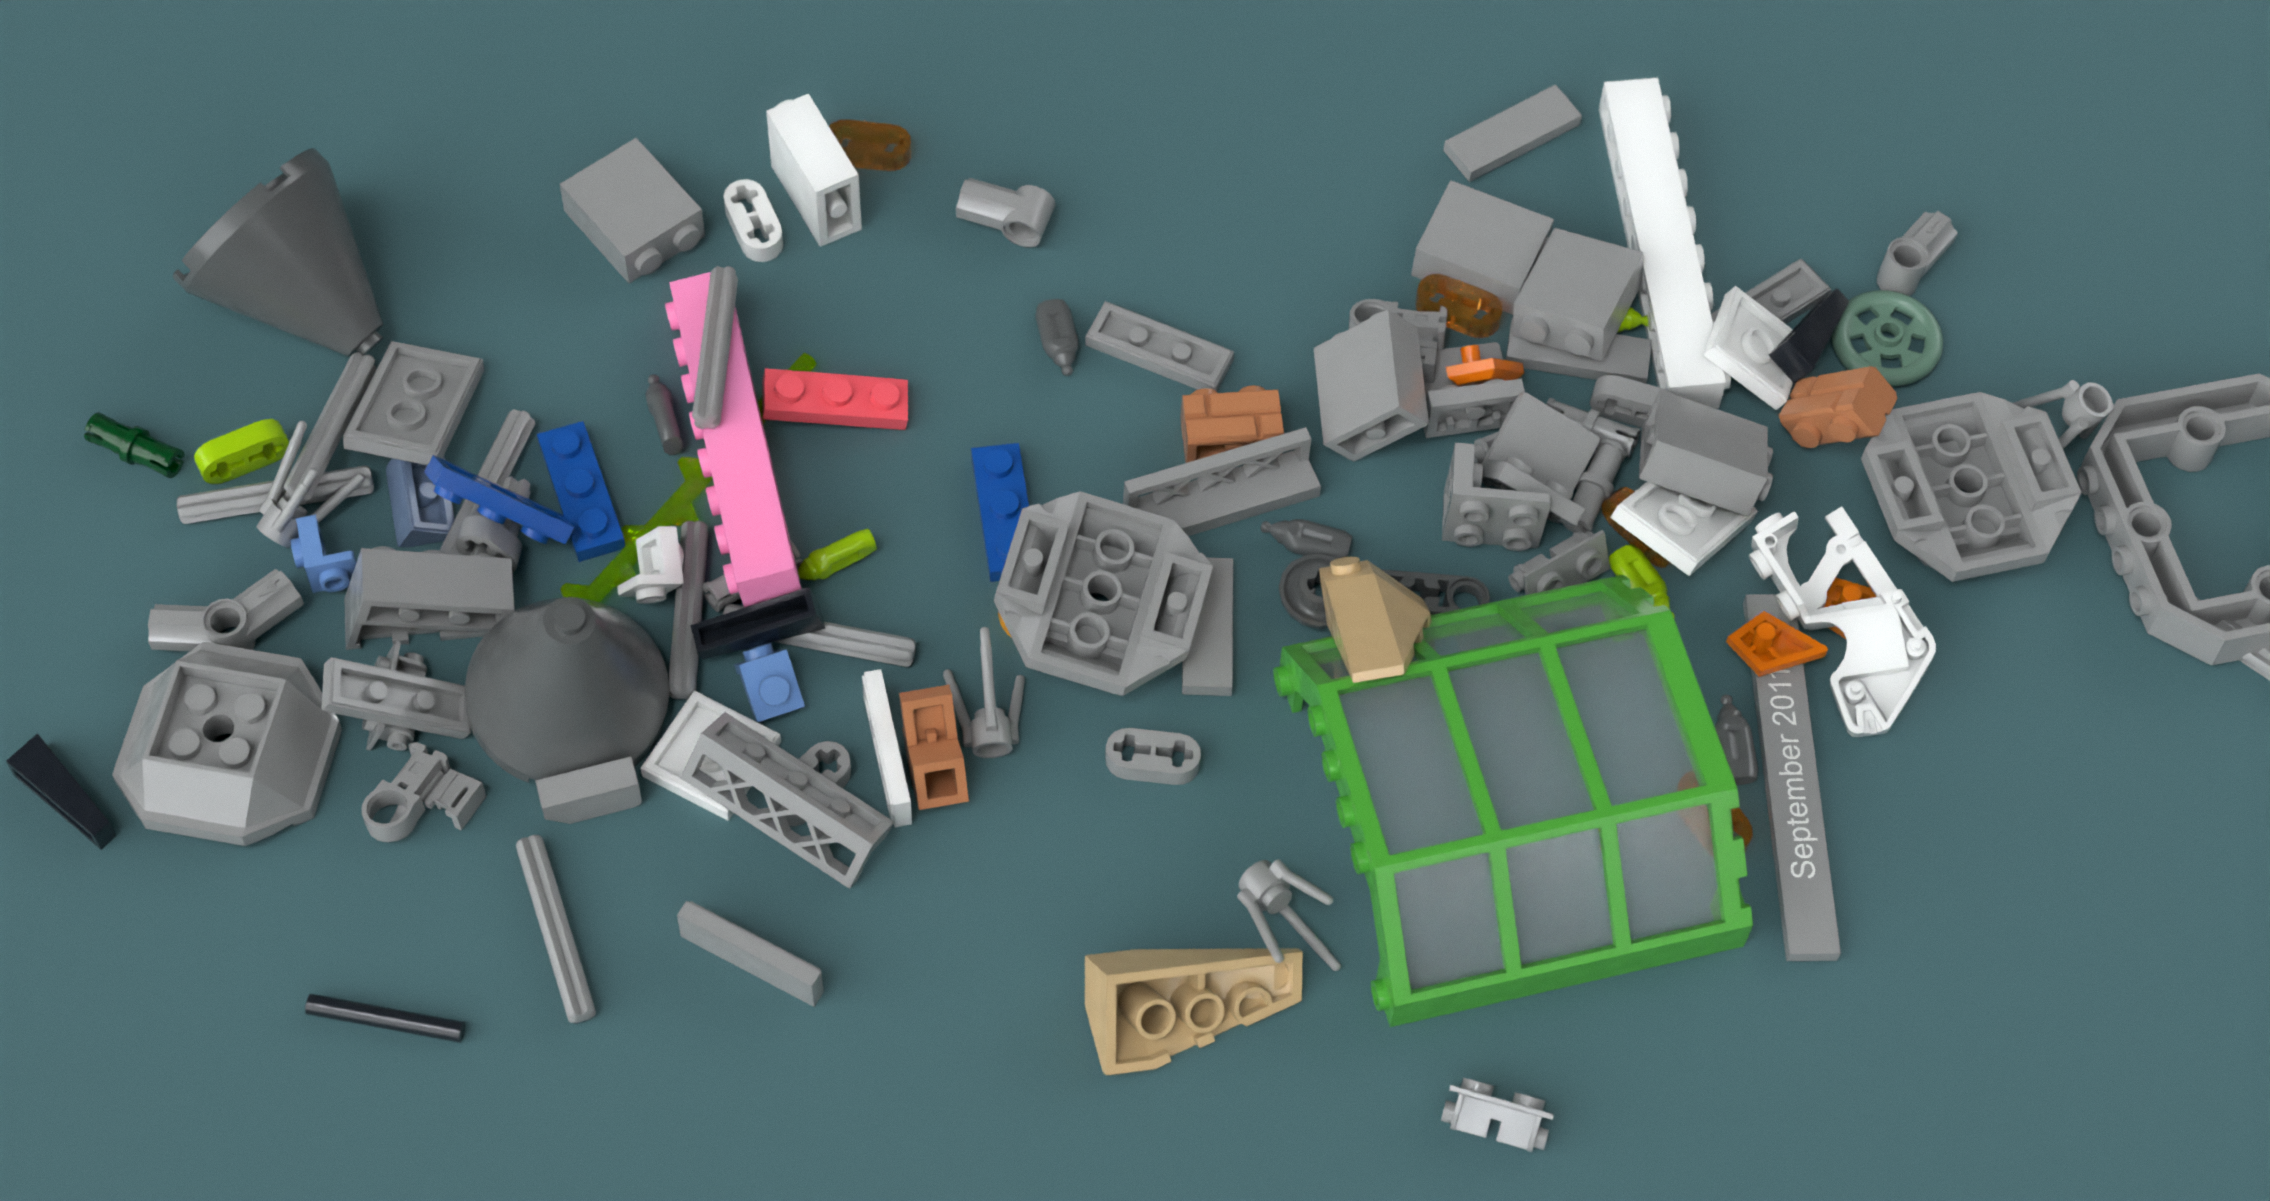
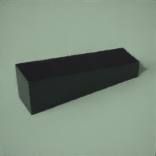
[1769,288,1849,384]
[690,587,826,660]
[6,733,116,850]

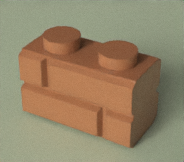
[1779,366,1898,448]
[1181,385,1284,463]

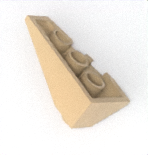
[1319,557,1432,683]
[1085,948,1303,1076]

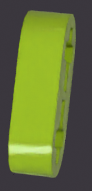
[194,419,290,484]

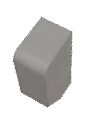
[535,756,642,824]

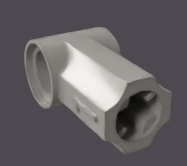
[956,177,1056,248]
[1877,211,1958,296]

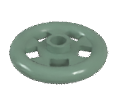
[1831,290,1943,387]

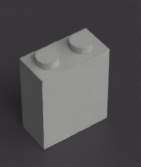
[560,138,705,283]
[1411,180,1554,315]
[1513,228,1643,361]
[1314,309,1429,462]
[1639,389,1773,516]

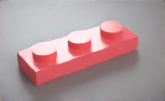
[762,368,908,430]

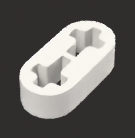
[724,179,783,262]

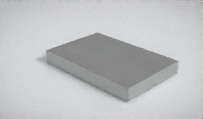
[343,341,484,465]

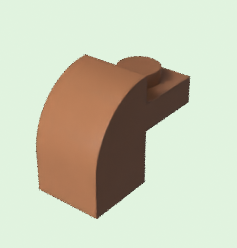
[899,685,969,810]

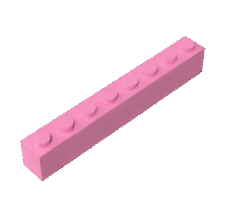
[665,272,802,608]

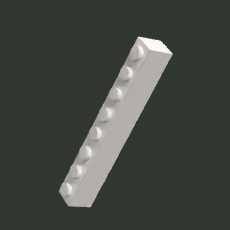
[1599,78,1731,408]

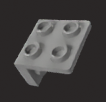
[1423,342,1525,438]
[1482,392,1600,526]
[1442,443,1551,551]

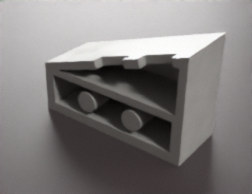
[344,546,514,650]

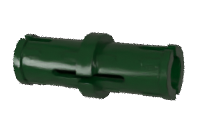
[84,412,185,479]

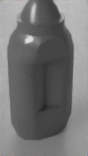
[1035,299,1079,376]
[645,374,683,455]
[1260,519,1353,558]
[1715,695,1759,785]

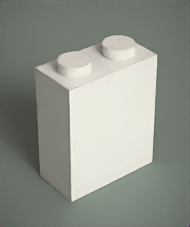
[766,94,862,247]

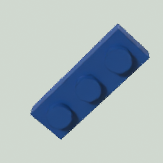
[537,421,626,562]
[971,443,1029,582]
[424,455,574,544]

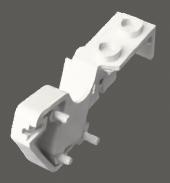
[1749,507,1936,737]

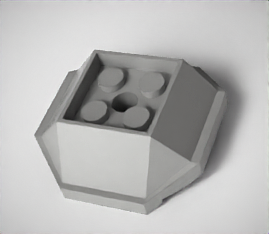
[1861,392,2082,582]
[994,491,1213,696]
[112,642,342,846]

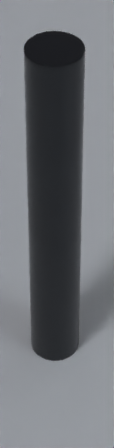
[305,994,465,1043]

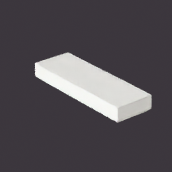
[862,669,912,827]

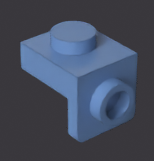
[290,514,357,593]
[734,643,805,722]

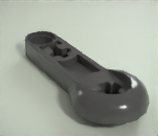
[1279,554,1490,629]

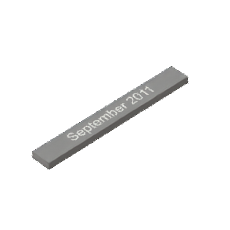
[1743,594,1841,961]

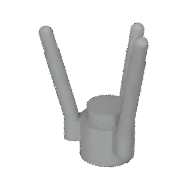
[2013,380,2115,449]
[256,421,365,548]
[943,627,1025,758]
[1237,859,1341,971]

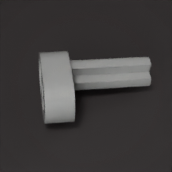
[455,476,531,573]

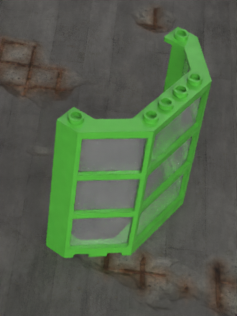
[1273,575,1753,1027]

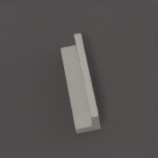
[1123,427,1321,536]
[680,712,894,889]

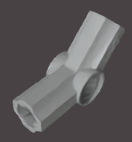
[148,569,304,651]

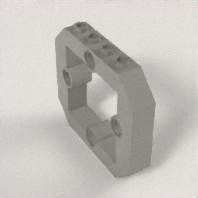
[2077,373,2270,666]

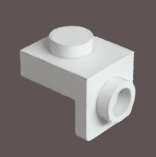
[617,526,684,604]

